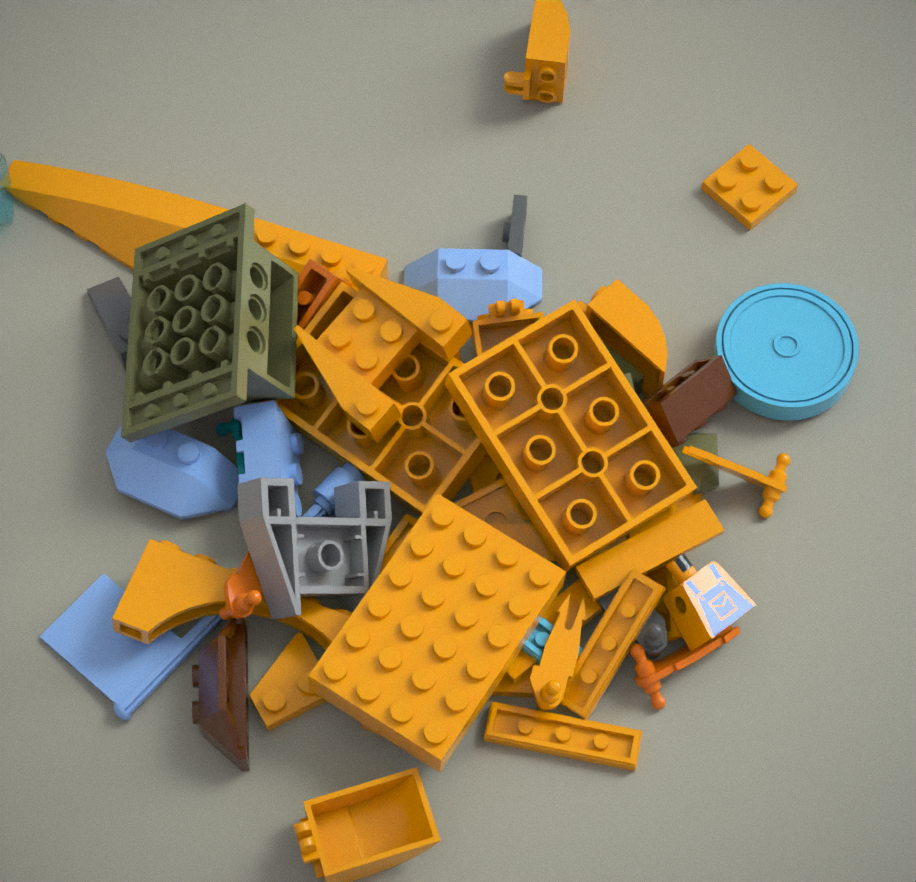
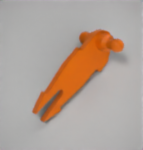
[219,551,264,620]
[630,624,741,710]

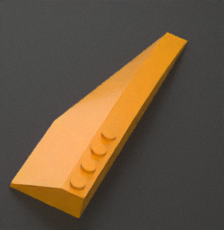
[0,160,389,293]

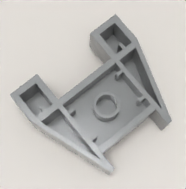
[237,477,392,620]

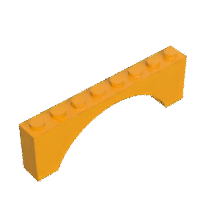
[112,539,378,734]

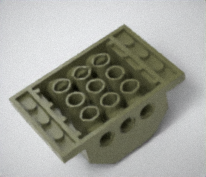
[121,203,299,442]

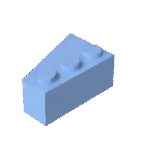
[233,400,304,517]

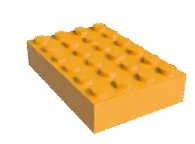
[260,281,488,517]
[445,299,697,572]
[308,493,566,773]

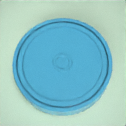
[713,283,859,421]

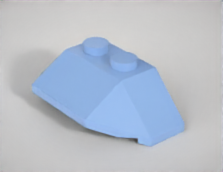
[404,248,542,324]
[105,425,239,520]

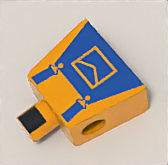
[663,554,756,651]

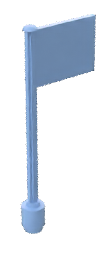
[39,463,366,720]

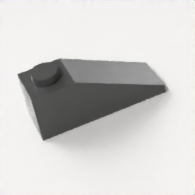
[86,276,131,373]

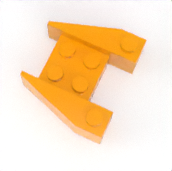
[294,266,473,443]

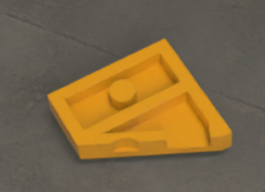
[249,631,326,732]

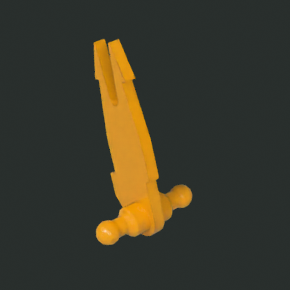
[682,445,791,519]
[529,593,586,711]

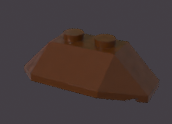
[192,618,250,771]

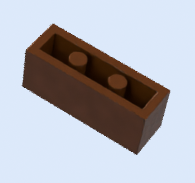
[642,355,738,448]

